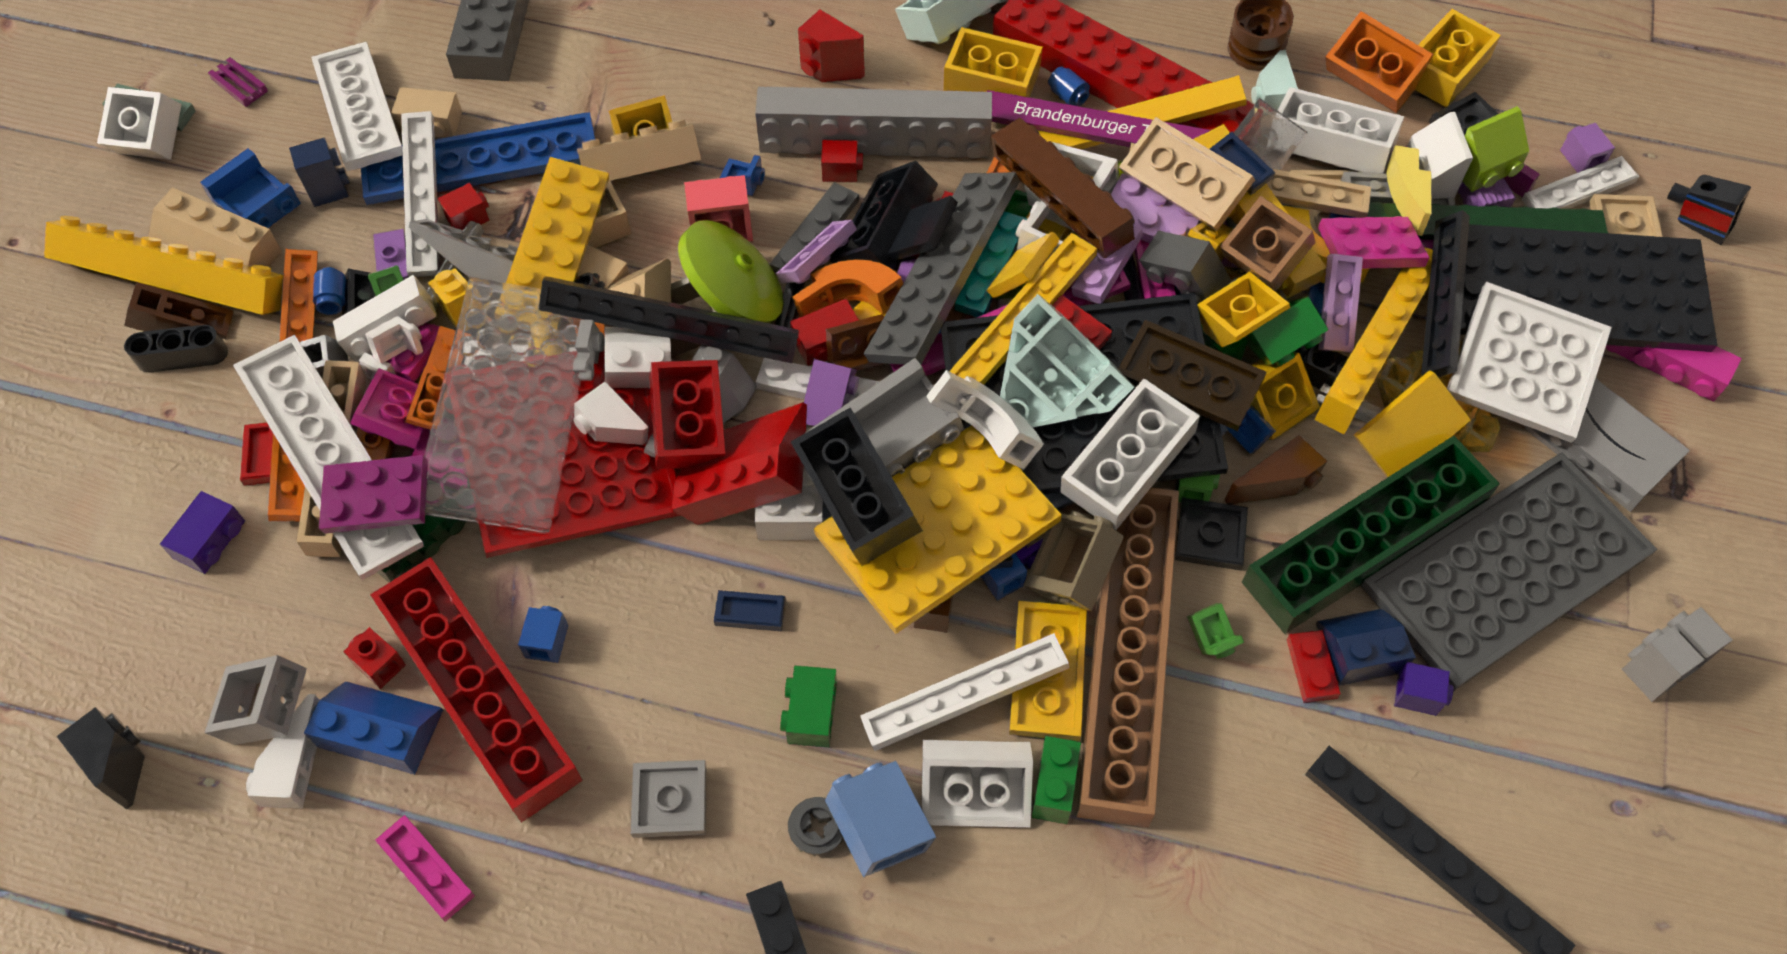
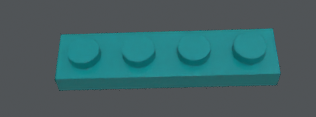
[955,211,1027,317]

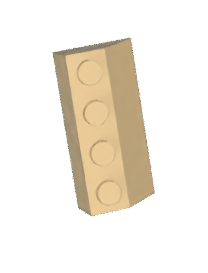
[148,187,282,267]

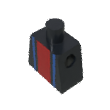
[1667,174,1751,245]

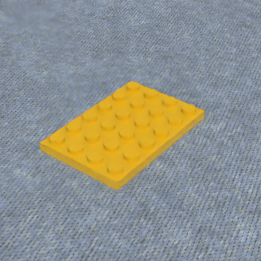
[814,425,1062,634]

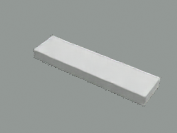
[1522,156,1639,209]

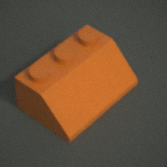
[1325,11,1433,113]

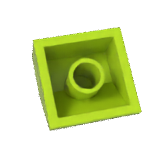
[1462,106,1530,192]

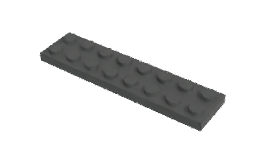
[864,172,1020,365]

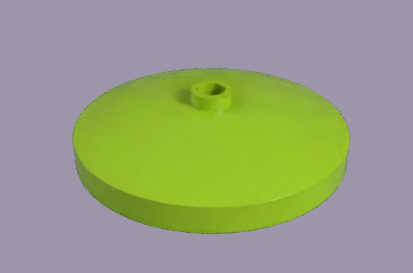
[678,220,784,324]

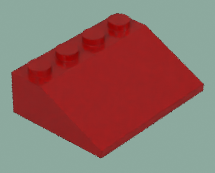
[672,402,807,525]

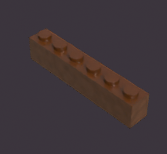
[991,118,1135,259]

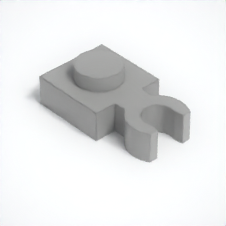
[573,320,605,381]

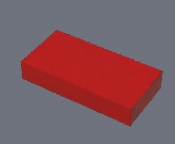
[240,422,273,486]

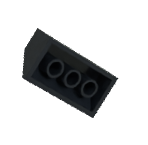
[830,160,938,271]

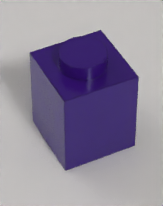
[1394,662,1453,716]

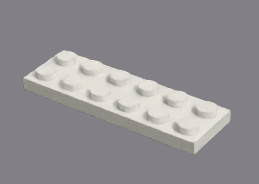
[311,42,403,171]

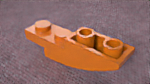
[405,326,471,432]

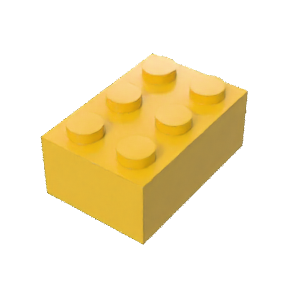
[1415,9,1501,107]
[943,27,1042,98]

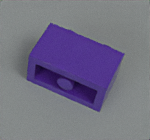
[160,491,245,574]

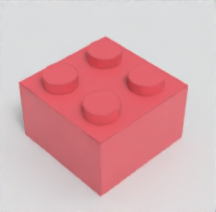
[684,175,753,242]

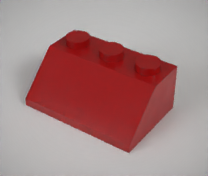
[649,360,726,469]

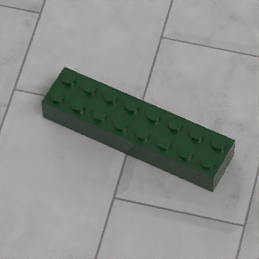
[1242,436,1500,634]

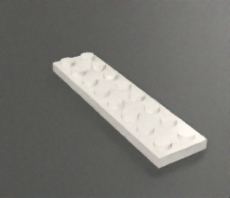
[233,335,424,580]

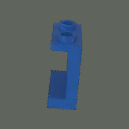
[200,148,301,228]

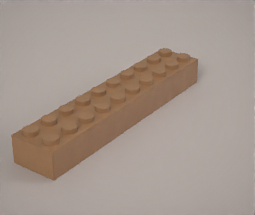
[1076,487,1179,828]

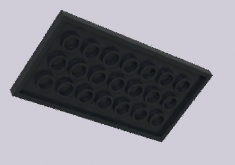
[1460,224,1718,352]

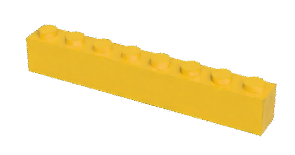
[44,216,283,315]
[1314,247,1433,434]

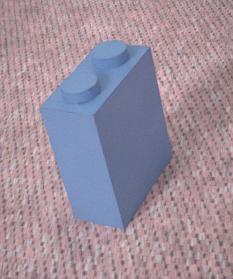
[825,761,936,878]

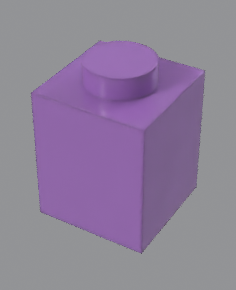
[1560,123,1615,173]

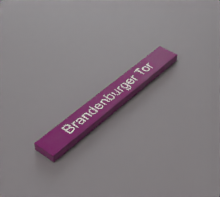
[987,90,1210,147]

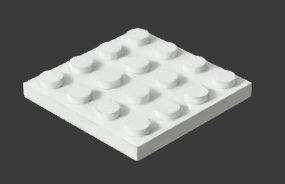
[1447,282,1612,443]

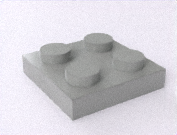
[631,760,707,838]

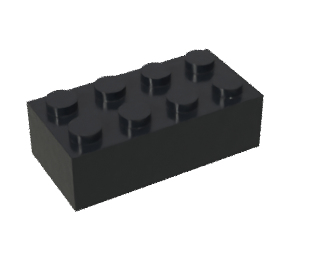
[791,407,923,566]

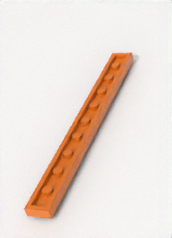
[268,249,318,522]

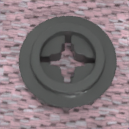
[788,797,843,856]

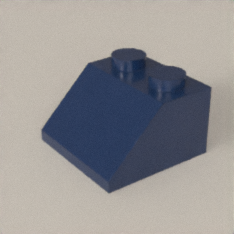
[1316,609,1416,686]

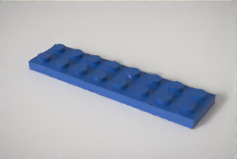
[360,112,595,205]

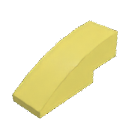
[1386,145,1432,236]

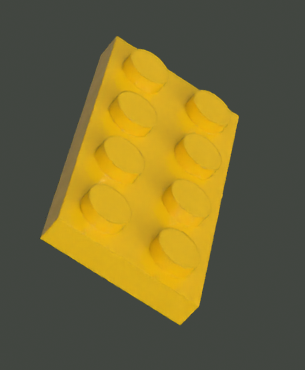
[1009,601,1087,741]

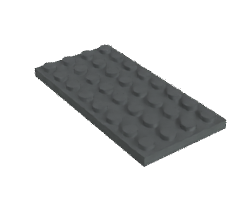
[1361,452,1658,692]

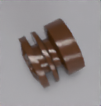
[1227,0,1294,71]

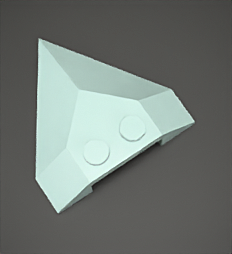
[1000,294,1134,428]

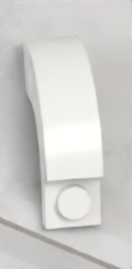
[927,370,1044,469]

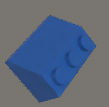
[304,681,443,775]

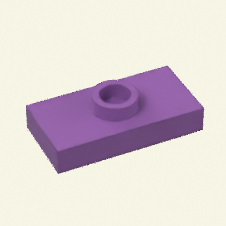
[373,229,409,280]

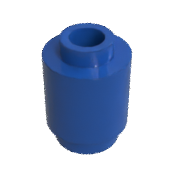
[1048,67,1090,106]
[313,267,346,315]

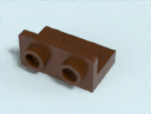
[826,314,886,373]

